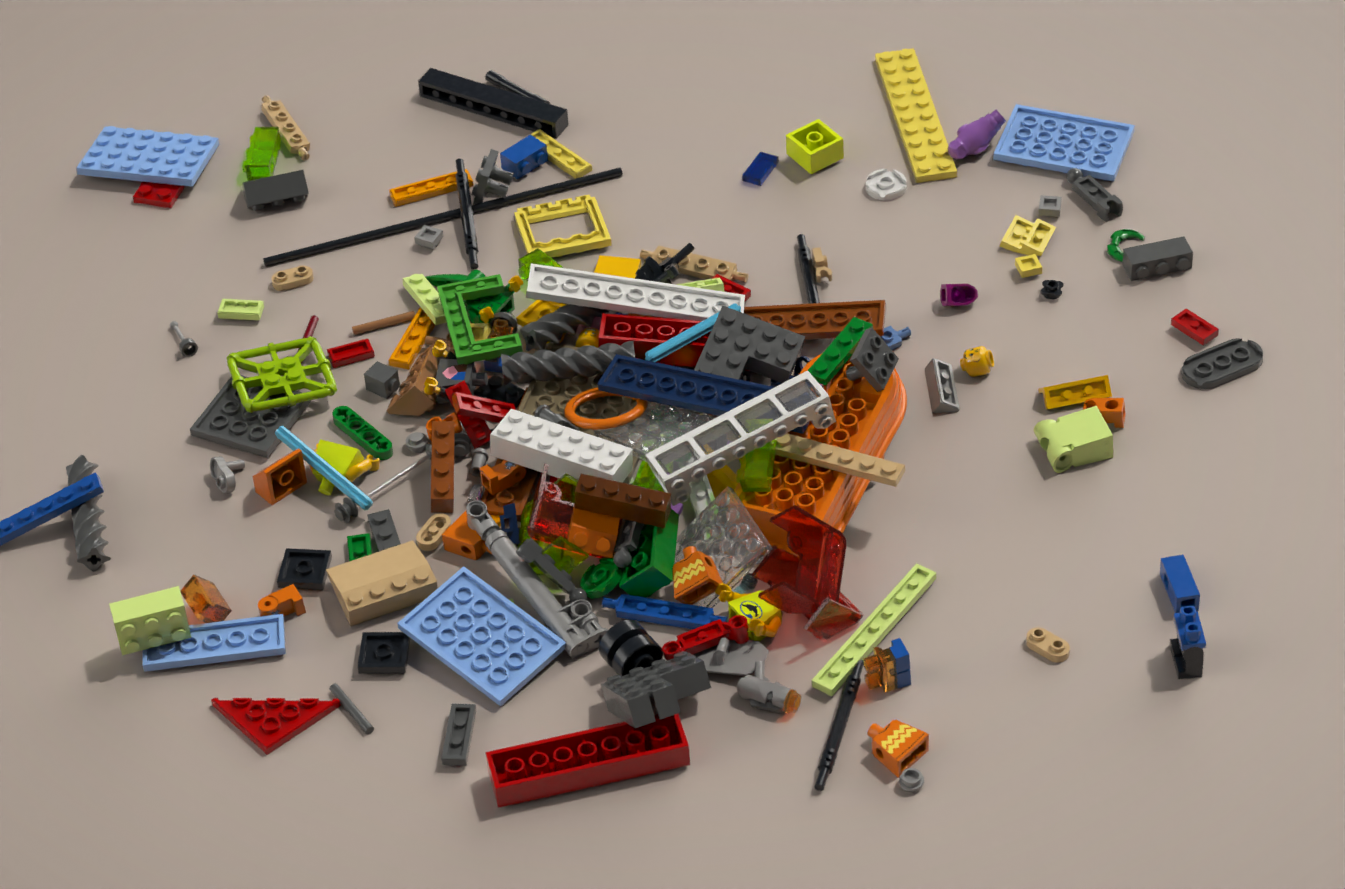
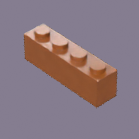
[431,421,455,513]

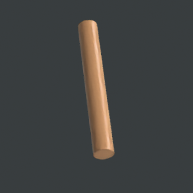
[352,311,415,335]

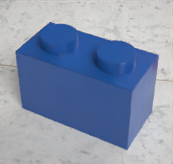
[500,134,548,180]

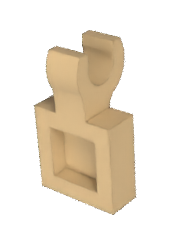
[812,247,832,283]

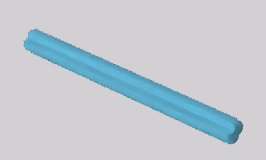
[645,303,741,362]
[275,426,373,510]

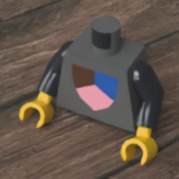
[424,340,488,403]

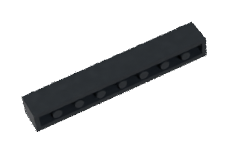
[418,68,569,139]

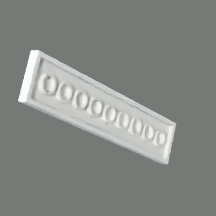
[526,263,745,321]

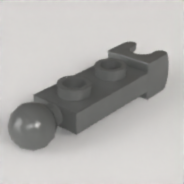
[1067,168,1123,222]
[613,519,644,568]
[516,538,587,603]

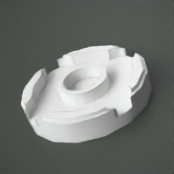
[866,169,907,200]

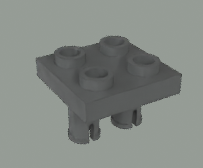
[472,149,514,205]
[846,328,899,392]

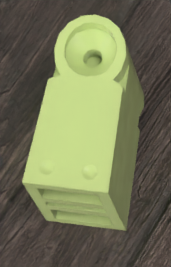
[1033,406,1113,473]

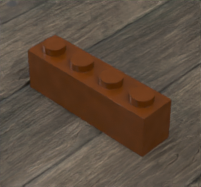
[575,473,671,528]

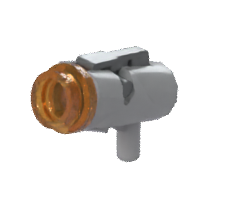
[737,661,801,713]

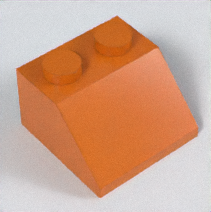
[252,449,307,505]
[565,504,620,558]

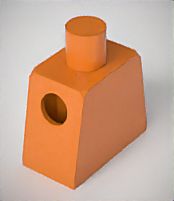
[442,511,492,560]

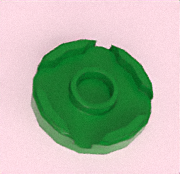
[580,558,623,599]

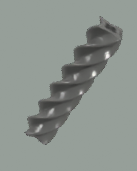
[520,304,609,351]
[501,341,635,385]
[66,455,111,572]

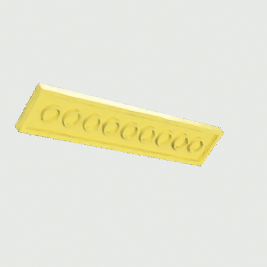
[875,48,957,183]

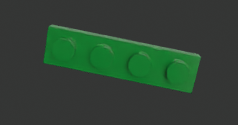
[808,317,873,386]

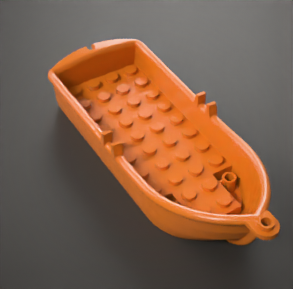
[726,354,907,561]

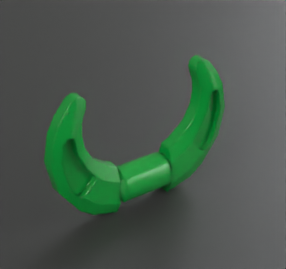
[1107,229,1145,262]

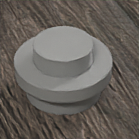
[406,432,428,453]
[899,768,924,792]

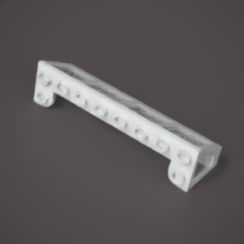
[645,370,836,506]

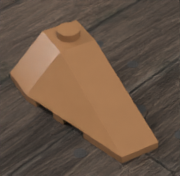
[386,343,438,416]

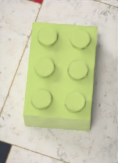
[109,586,192,655]

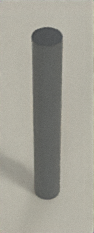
[329,683,374,734]

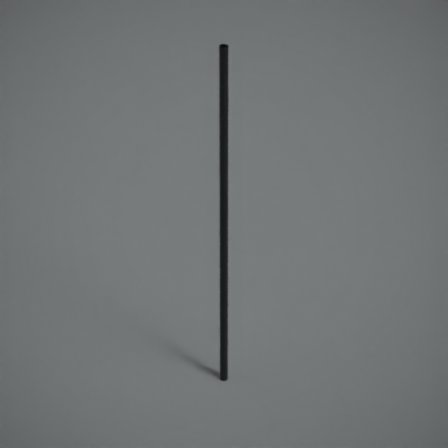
[263,167,623,266]

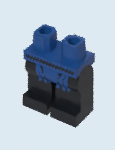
[1169,606,1206,679]

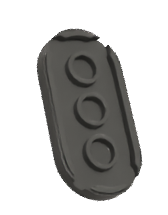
[1181,338,1263,389]

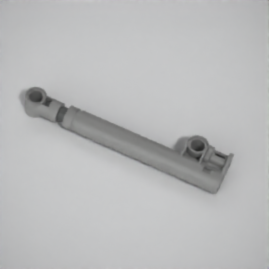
[466,500,608,658]

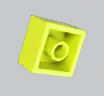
[786,119,844,174]

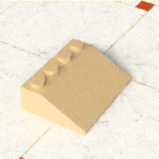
[326,540,438,627]

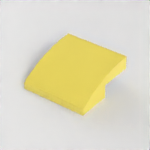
[1000,215,1056,256]

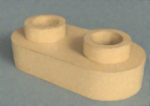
[271,265,314,291]
[416,513,451,551]
[1026,627,1070,663]

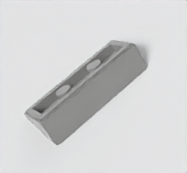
[925,358,960,413]

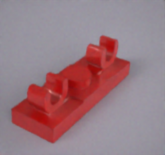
[445,380,491,449]

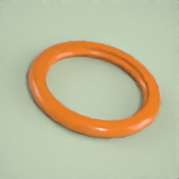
[564,387,648,430]

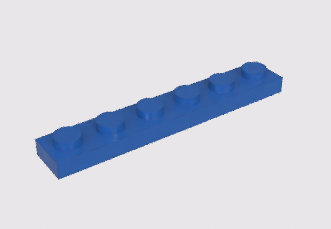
[0,472,104,546]

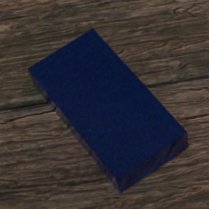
[742,151,779,186]

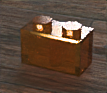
[180,574,232,623]

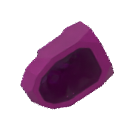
[940,283,978,306]

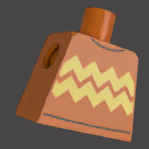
[673,546,723,605]
[867,720,929,778]

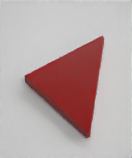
[211,698,341,755]

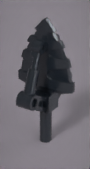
[635,243,695,284]

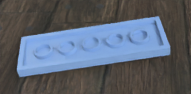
[142,614,286,672]

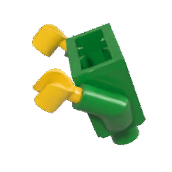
[464,275,524,333]

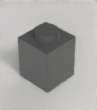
[364,361,400,399]

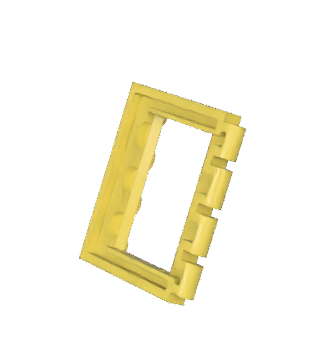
[514,194,612,262]

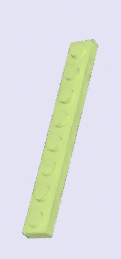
[812,563,936,696]

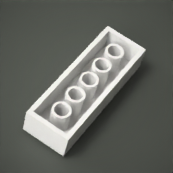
[490,409,633,484]

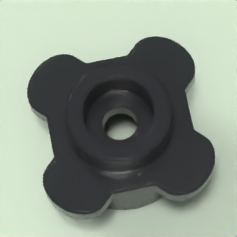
[1041,280,1064,300]

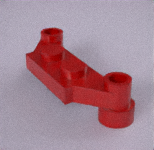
[662,615,749,660]

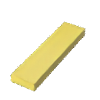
[528,129,592,179]

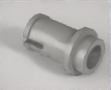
[470,448,489,477]

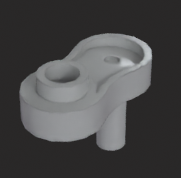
[210,456,245,493]

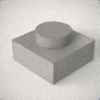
[1039,195,1062,217]
[414,225,444,249]

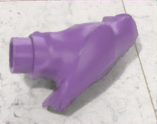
[947,109,1006,159]

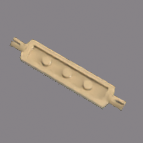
[261,95,310,161]
[640,245,749,282]

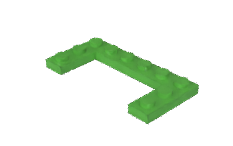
[437,274,523,365]

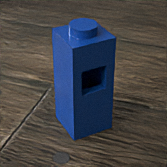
[1160,554,1200,613]

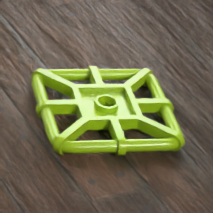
[227,336,337,413]

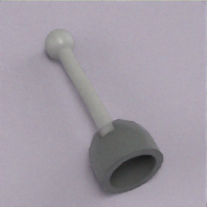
[170,321,198,357]

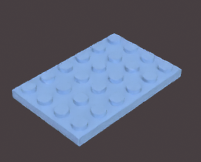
[993,104,1135,182]
[76,126,219,187]
[398,566,566,707]

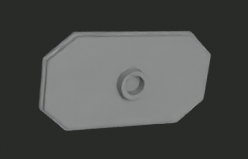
[693,638,769,676]

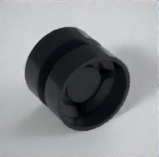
[599,619,663,676]

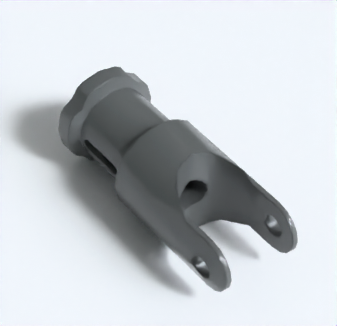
[534,404,580,431]

